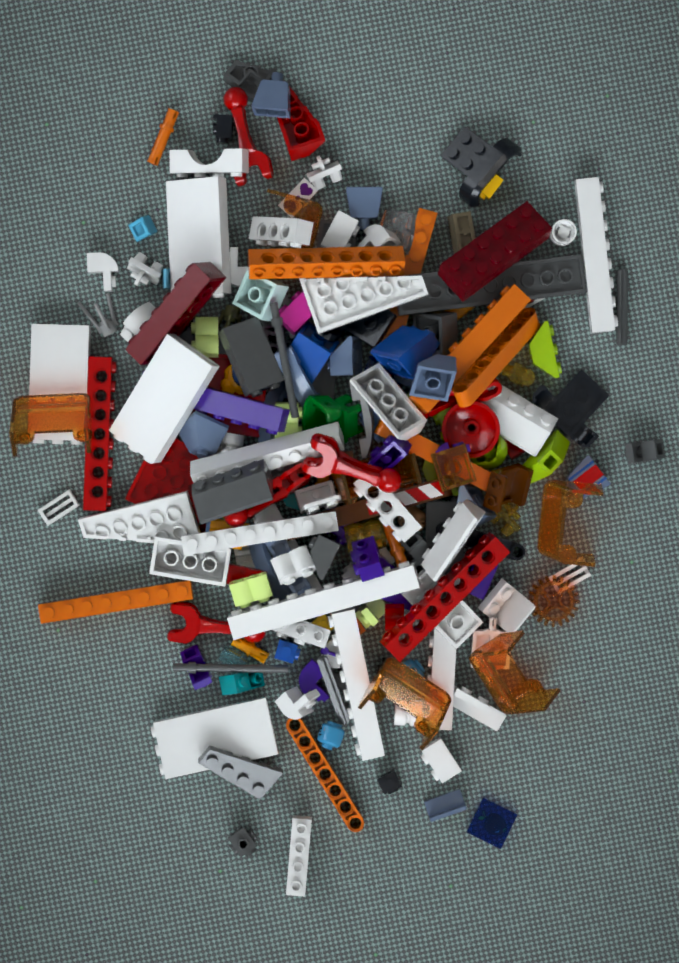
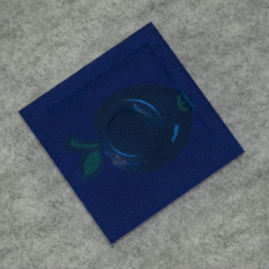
[466,797,518,849]

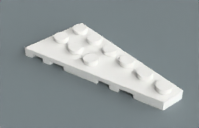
[299,276,429,334]
[78,491,200,543]

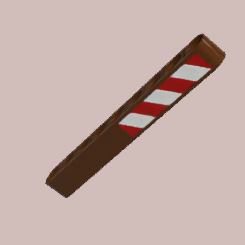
[287,476,453,541]

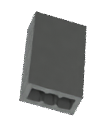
[218,317,284,398]
[425,498,464,571]

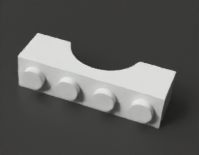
[170,148,249,178]

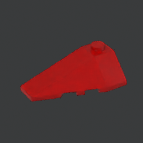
[277,86,326,162]

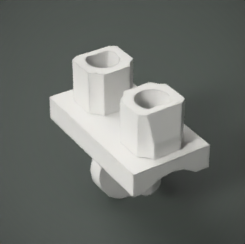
[306,155,342,190]
[127,252,163,286]

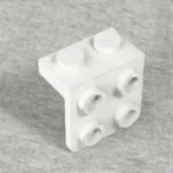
[294,480,341,515]

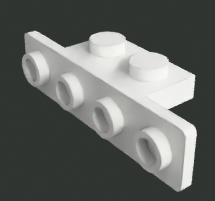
[272,621,331,648]
[453,685,506,731]

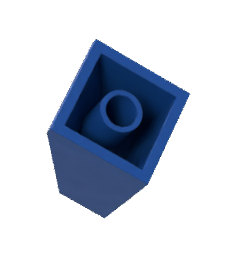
[281,321,340,384]
[370,325,440,380]

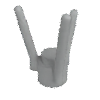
[78,293,118,337]

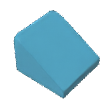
[128,215,157,242]
[162,268,171,290]

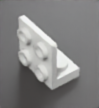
[478,578,536,636]

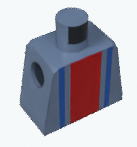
[562,455,611,500]

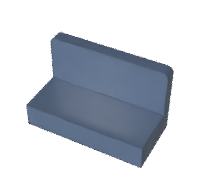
[424,788,467,822]

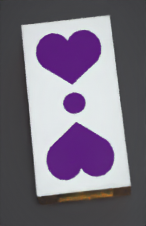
[278,178,318,218]

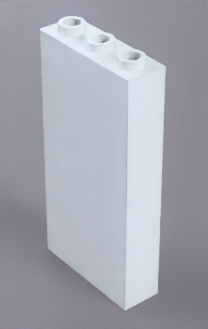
[166,176,231,298]
[28,324,91,445]
[109,334,220,464]
[151,696,279,779]

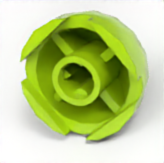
[471,435,508,469]

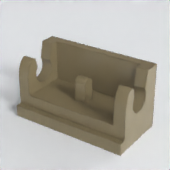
[447,211,475,254]

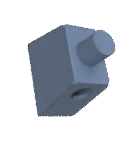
[252,72,291,119]
[346,187,383,231]

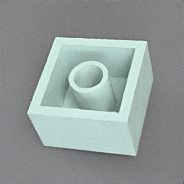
[232,268,289,321]

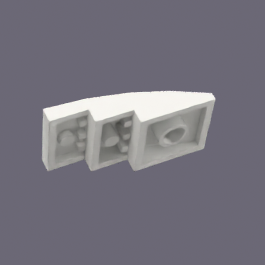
[401,569,483,649]

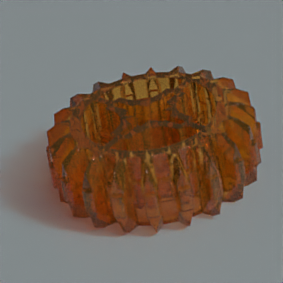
[528,575,580,627]

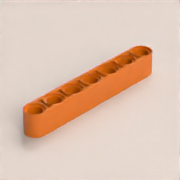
[452,307,540,408]
[374,419,491,492]
[286,718,364,832]

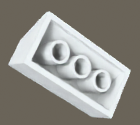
[349,363,427,441]
[482,385,558,457]
[421,499,486,582]
[149,536,231,587]

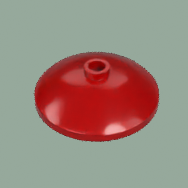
[442,401,500,458]

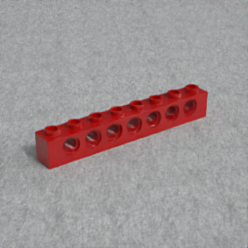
[83,356,117,511]
[379,532,510,662]

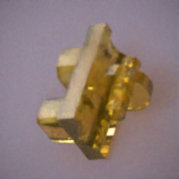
[502,362,535,387]
[490,503,521,537]

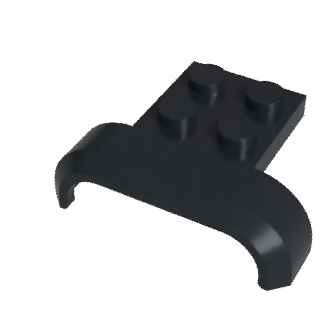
[440,127,522,207]
[316,310,397,347]
[532,369,610,447]

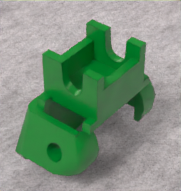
[302,394,363,444]

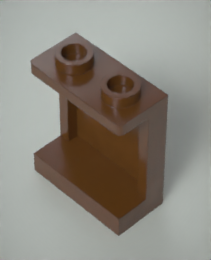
[483,463,534,513]

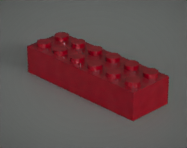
[438,201,552,302]
[125,262,227,365]

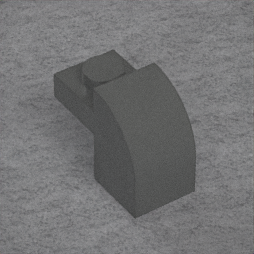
[624,439,666,463]
[394,532,431,568]

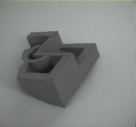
[223,61,277,103]

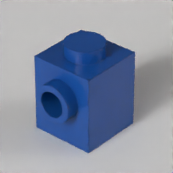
[274,638,301,664]

